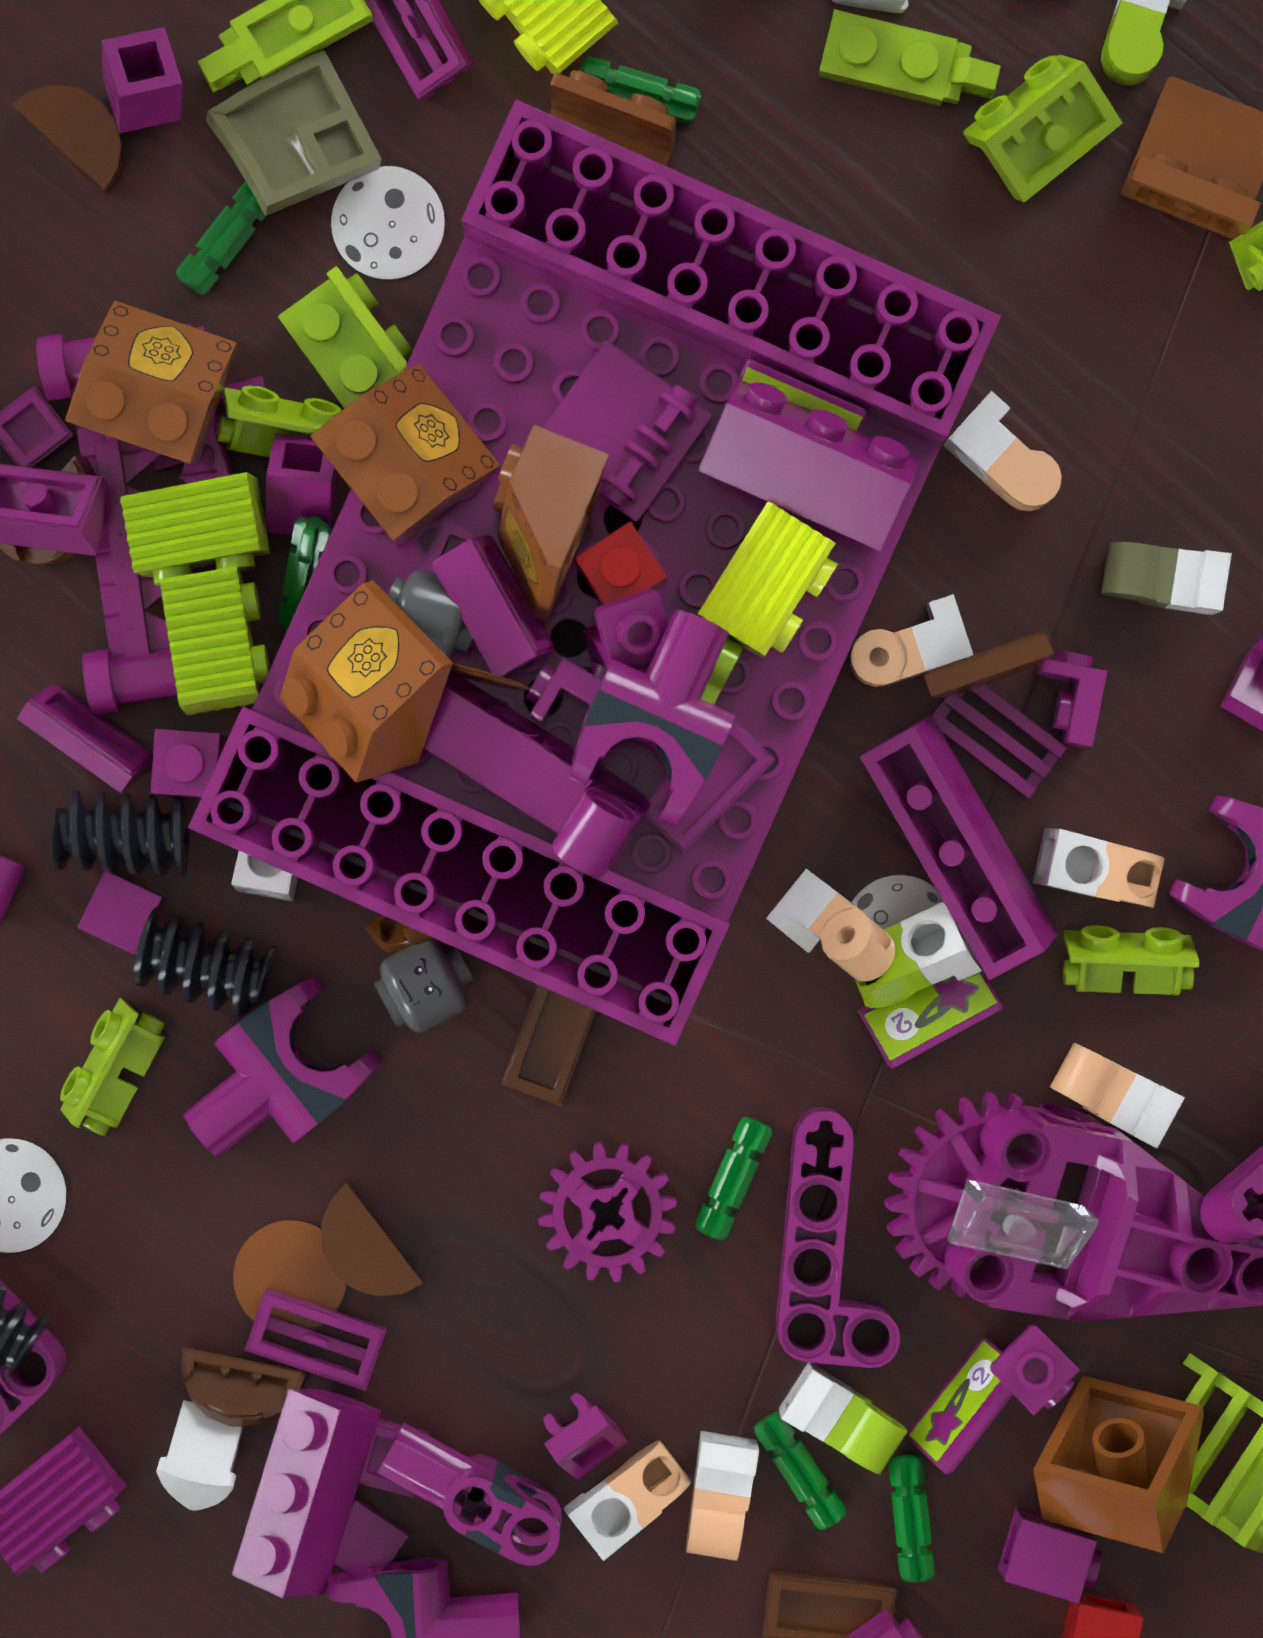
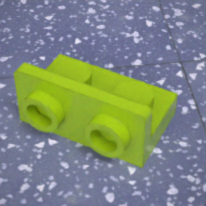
[963,55,1123,203]
[278,266,413,409]

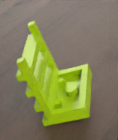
[1183,1353,1263,1553]

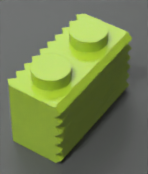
[120,472,271,586]
[160,566,270,715]

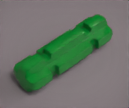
[579,56,701,125]
[176,181,266,295]
[277,515,332,632]
[695,1117,772,1240]
[754,1411,846,1530]
[888,1454,935,1583]

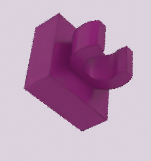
[544,1393,628,1480]

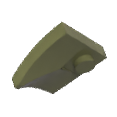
[206,50,382,216]

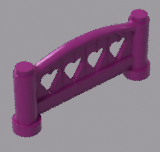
[36,323,242,715]

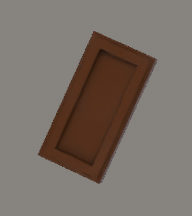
[501,985,596,1106]
[762,1570,897,1638]

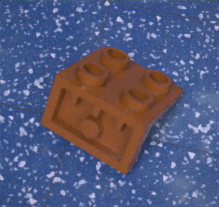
[550,71,676,166]
[1120,76,1263,239]

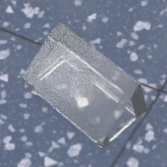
[947,1179,1099,1269]

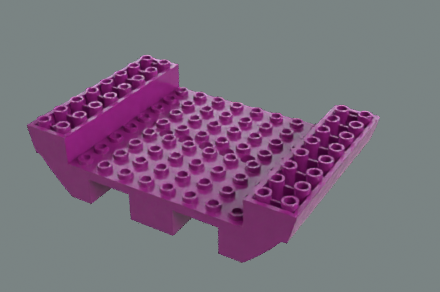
[188,99,1001,1046]

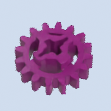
[538,1141,677,1282]

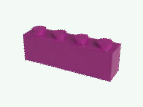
[860,713,1058,980]

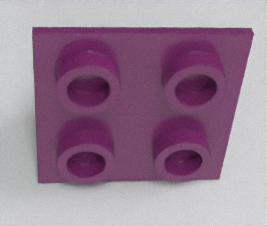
[543,340,713,523]

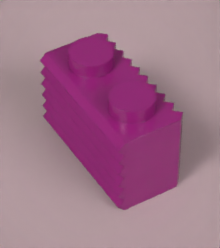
[0,1426,127,1576]

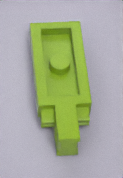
[198,0,373,93]
[818,9,1001,106]

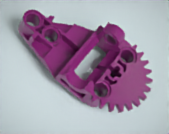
[884,1092,1263,1322]

